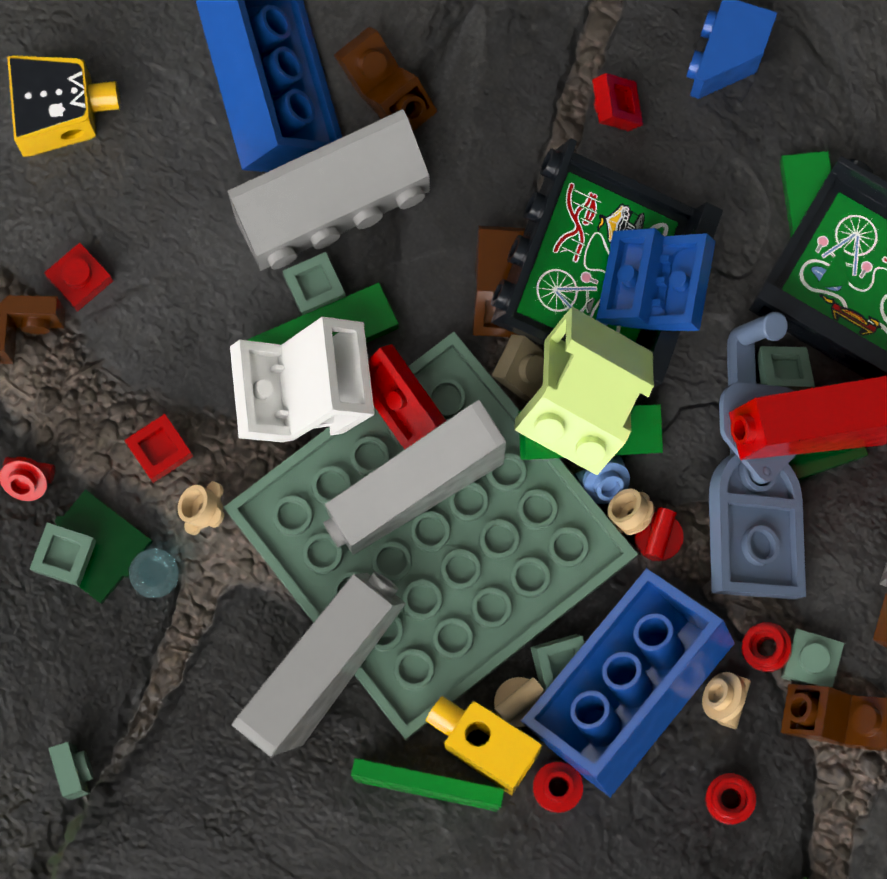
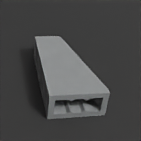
[323,400,506,555]
[231,572,406,757]

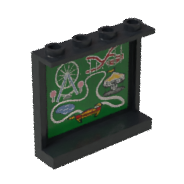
[491,138,723,387]
[749,156,887,379]

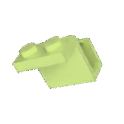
[515,307,654,475]

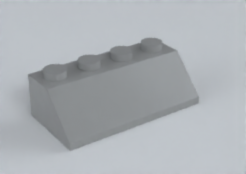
[228,109,430,271]

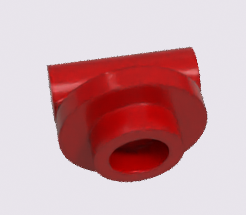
[0,457,55,501]
[634,507,684,561]

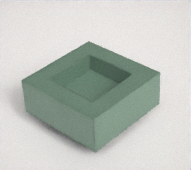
[282,252,346,316]
[756,346,815,391]
[30,522,96,587]
[781,628,844,687]
[530,634,584,691]
[48,742,94,800]

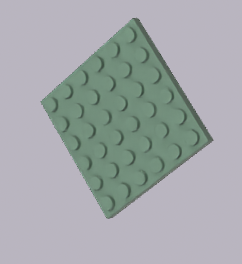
[224,332,638,741]

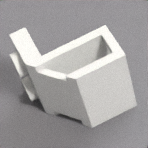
[230,317,375,442]

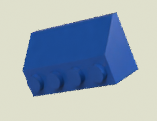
[196,0,342,172]
[521,568,735,798]

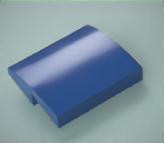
[596,228,716,331]

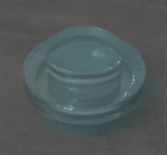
[129,549,179,598]

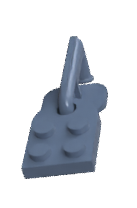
[709,312,806,599]

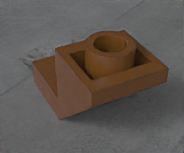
[334,27,438,131]
[472,225,526,337]
[0,295,65,364]
[781,684,887,751]

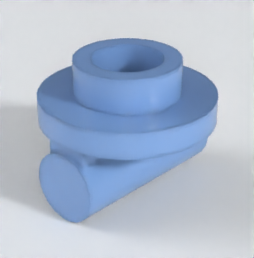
[574,455,630,504]

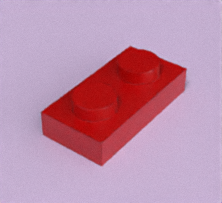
[368,344,447,450]

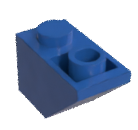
[686,0,777,99]

